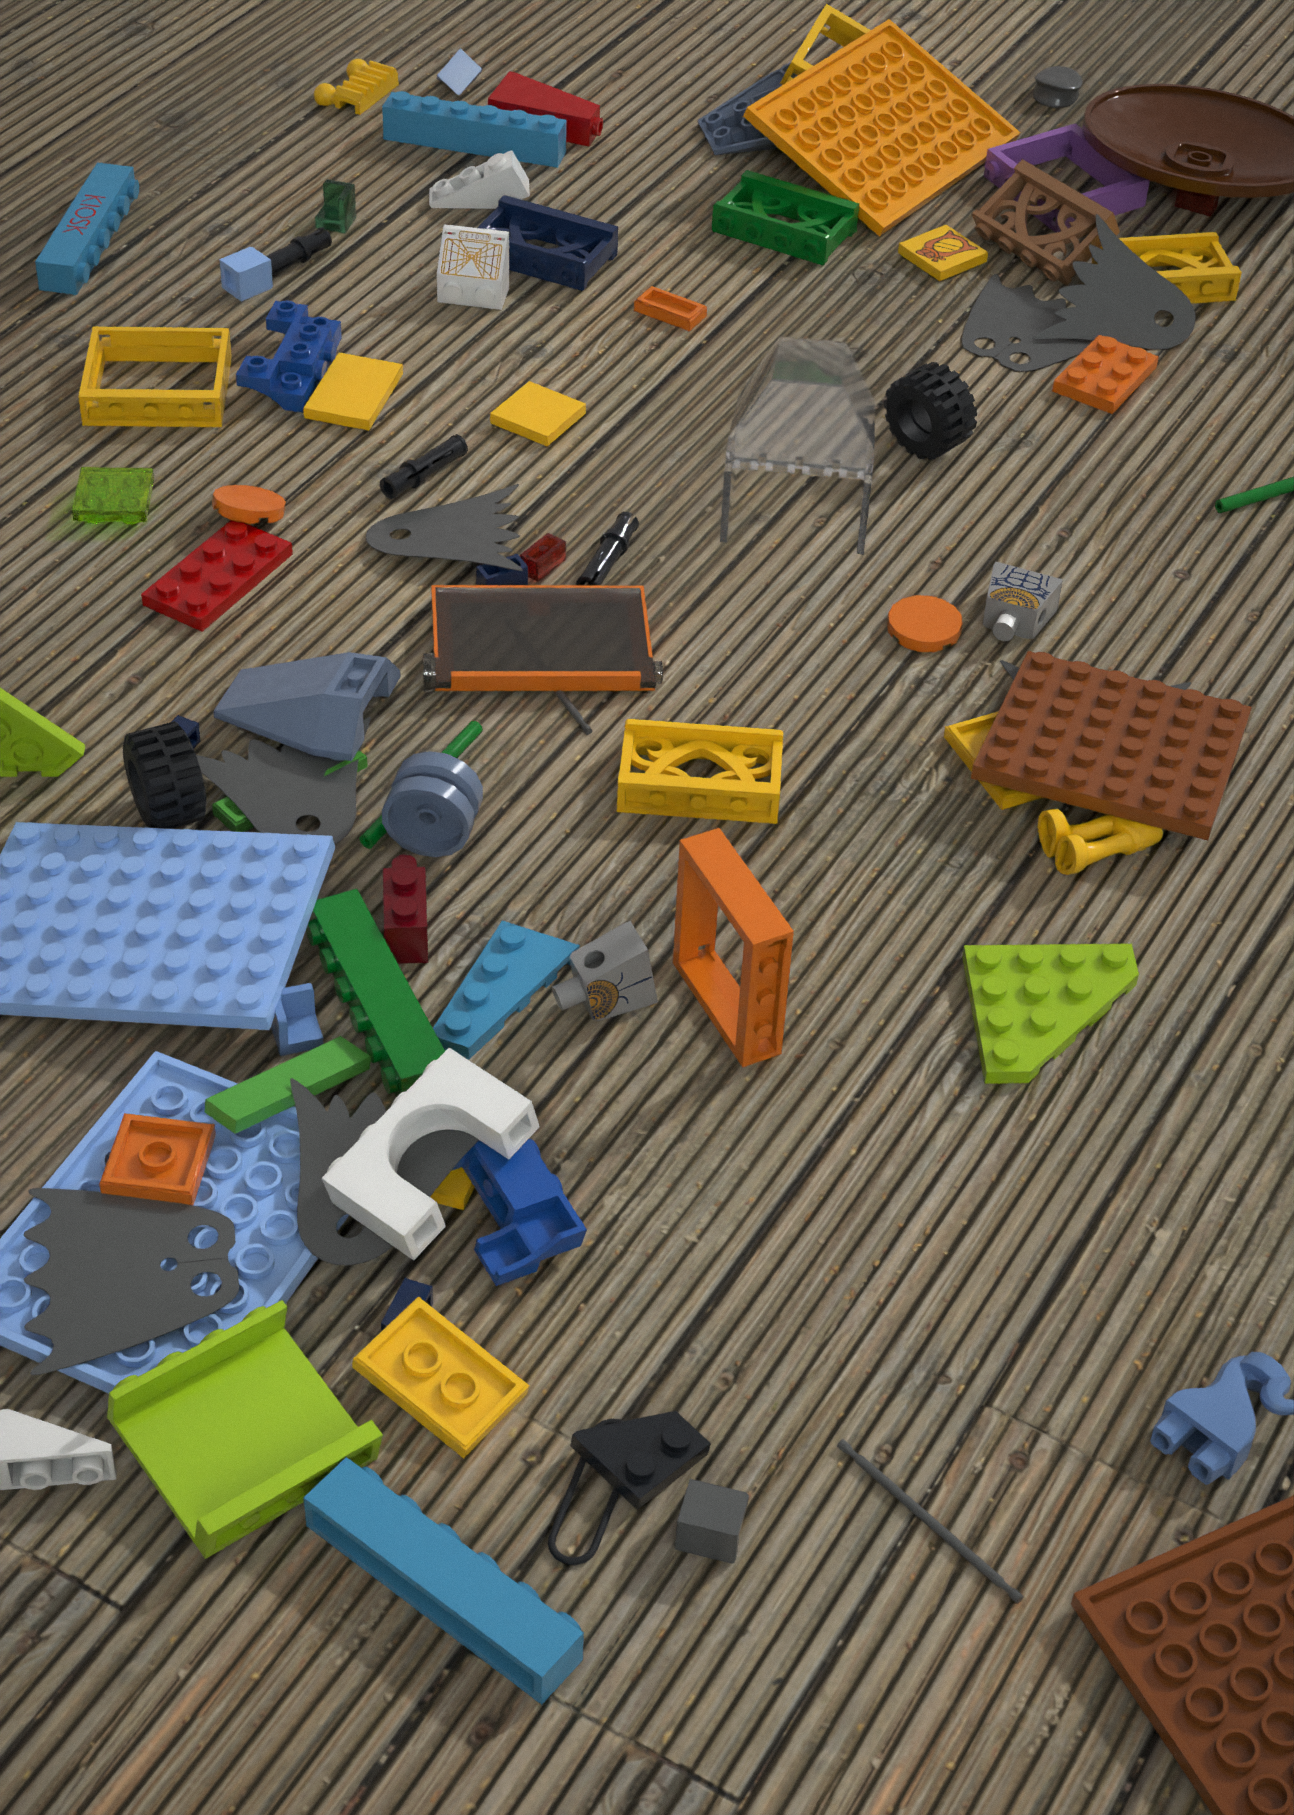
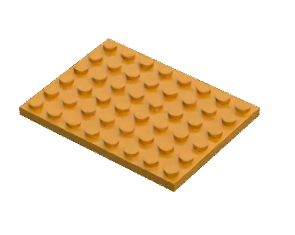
[743,19,1021,237]

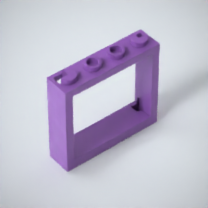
[984,124,1150,233]

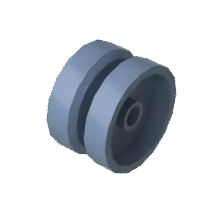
[382,751,483,857]

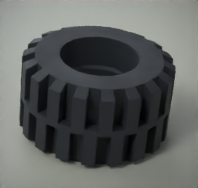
[884,362,977,460]
[123,721,207,829]

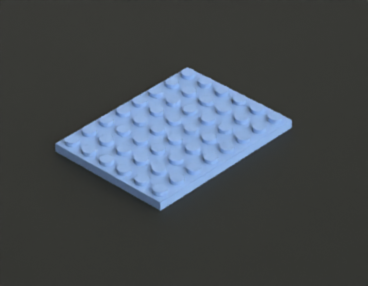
[0,822,335,1030]
[0,1051,349,1394]

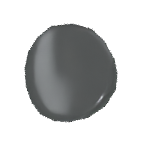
[1033,66,1082,108]

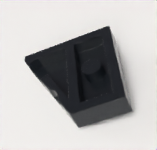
[570,1411,711,1510]

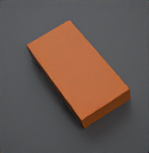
[634,286,707,331]

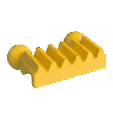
[314,58,399,115]

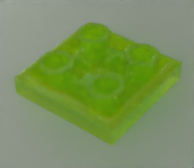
[72,467,154,524]

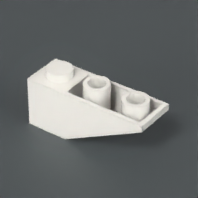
[429,150,530,209]
[0,1409,116,1490]

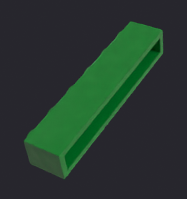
[306,889,445,1097]

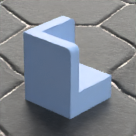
[219,247,273,302]

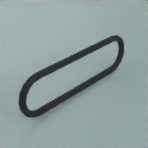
[548,1419,623,1565]

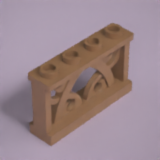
[972,159,1120,286]

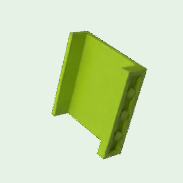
[107,1300,383,1559]

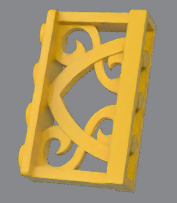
[1092,232,1242,304]
[617,719,783,824]

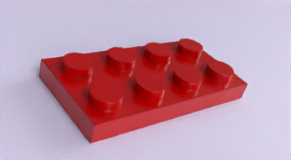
[141,520,293,632]

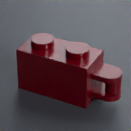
[383,854,428,964]

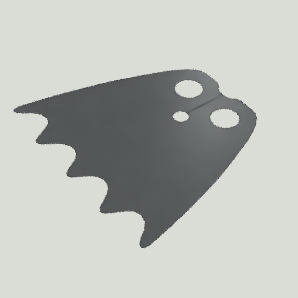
[962,274,1093,372]
[23,1188,239,1375]

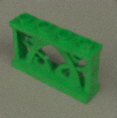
[712,170,859,265]

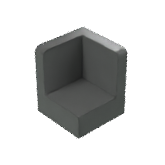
[675,1479,749,1564]

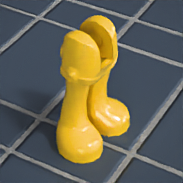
[1038,809,1163,875]

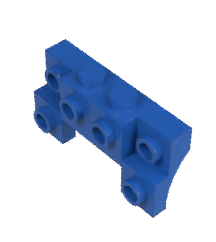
[236,301,342,413]
[451,1139,587,1286]

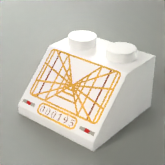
[437,224,509,310]

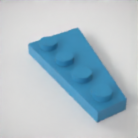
[433,920,580,1060]

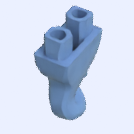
[1150,1352,1294,1485]

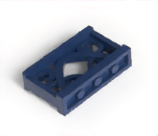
[478,195,618,291]

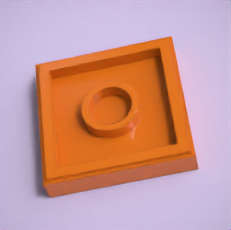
[99,1113,216,1206]

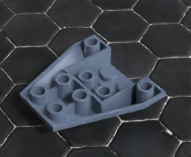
[697,63,798,155]
[213,652,401,761]

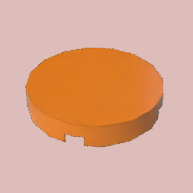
[212,485,286,524]
[887,595,963,652]

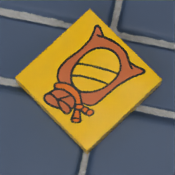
[898,225,988,281]

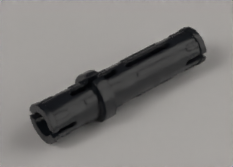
[266,227,332,276]
[380,434,468,499]
[576,512,639,586]

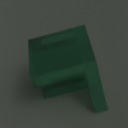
[315,179,356,234]

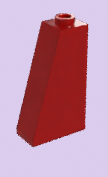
[488,71,603,147]

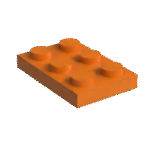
[1052,335,1159,414]

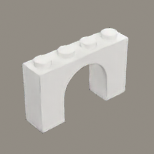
[322,1048,540,1260]

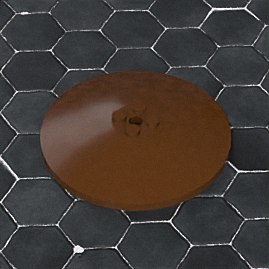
[1082,84,1294,198]

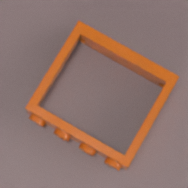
[673,828,794,1067]

